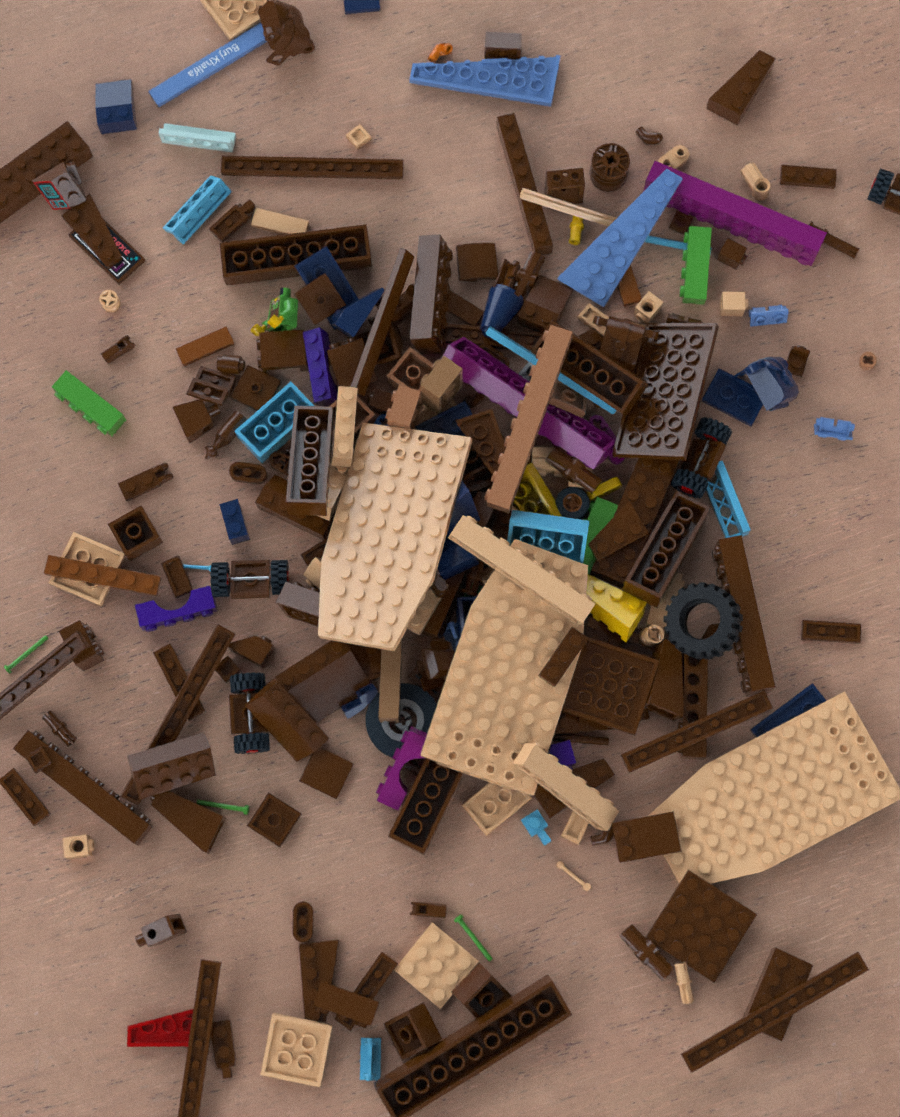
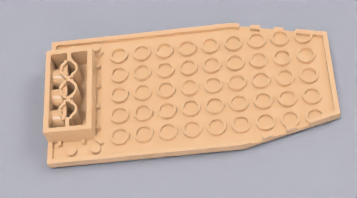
[318,423,472,651]
[420,539,588,796]
[648,691,900,884]

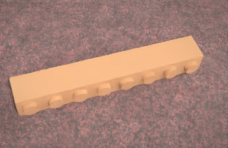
[448,515,595,626]

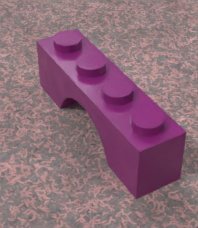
[375,726,427,810]

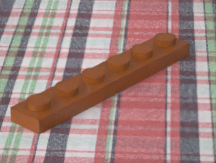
[44,555,162,596]

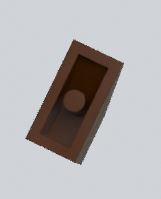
[228,636,274,668]

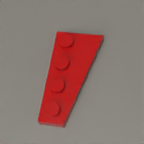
[127,1009,193,1047]

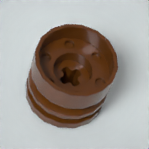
[590,143,630,192]

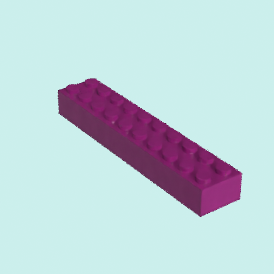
[643,161,827,266]
[441,337,616,470]

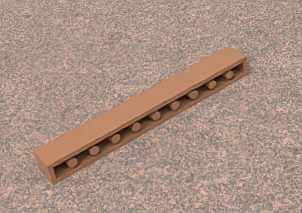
[484,325,573,514]

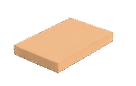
[461,782,532,836]

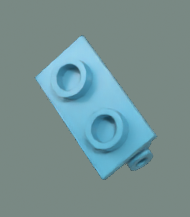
[360,1038,381,1081]

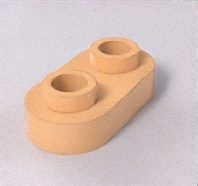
[658,145,689,170]

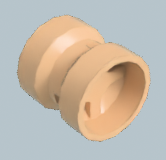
[639,624,665,647]

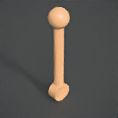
[556,861,591,891]

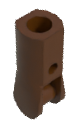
[101,335,135,364]
[410,902,447,918]

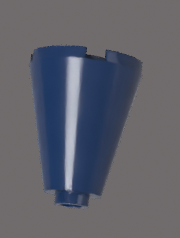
[480,284,524,338]

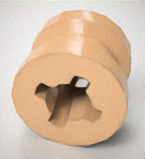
[99,290,120,312]

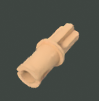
[674,962,693,1004]

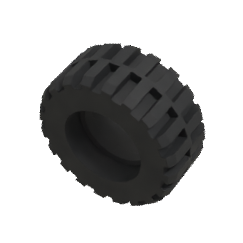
[663,582,743,660]

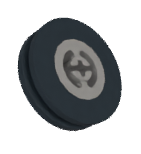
[365,683,437,757]

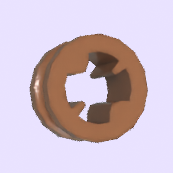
[859,352,877,370]

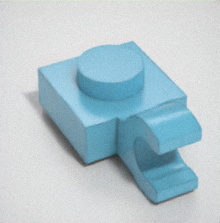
[521,809,551,846]

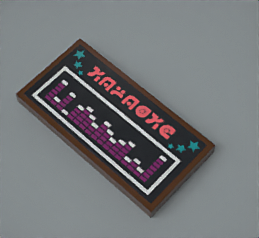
[68,219,146,285]

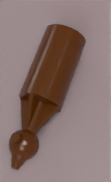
[205,410,247,460]

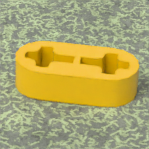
[586,477,623,501]

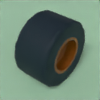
[555,487,589,520]

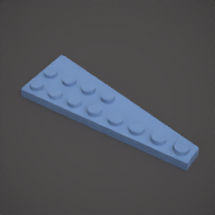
[409,55,561,107]
[558,169,683,308]

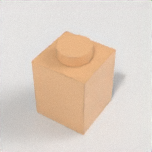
[720,292,748,316]

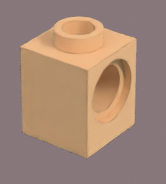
[634,291,663,323]
[63,835,95,859]

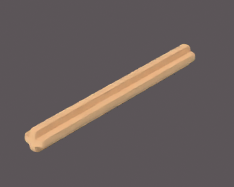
[520,188,617,227]

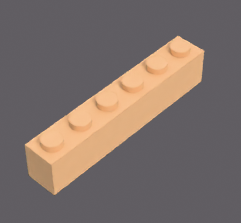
[513,743,619,831]

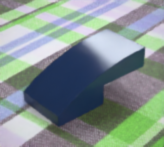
[341,683,378,719]

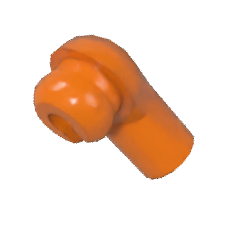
[428,43,453,64]

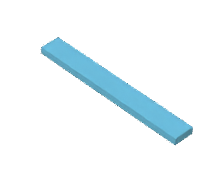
[486,326,617,414]

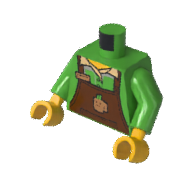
[250,288,298,336]

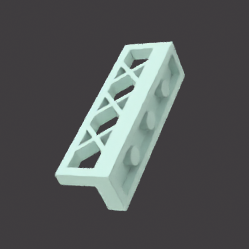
[159,123,236,153]

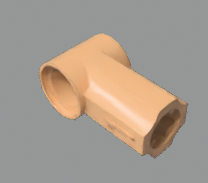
[740,163,770,201]

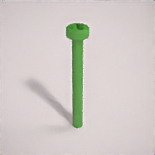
[4,635,49,674]
[196,799,249,815]
[454,914,493,961]

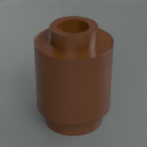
[216,354,245,375]

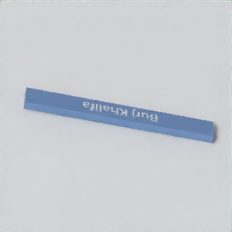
[148,23,267,107]

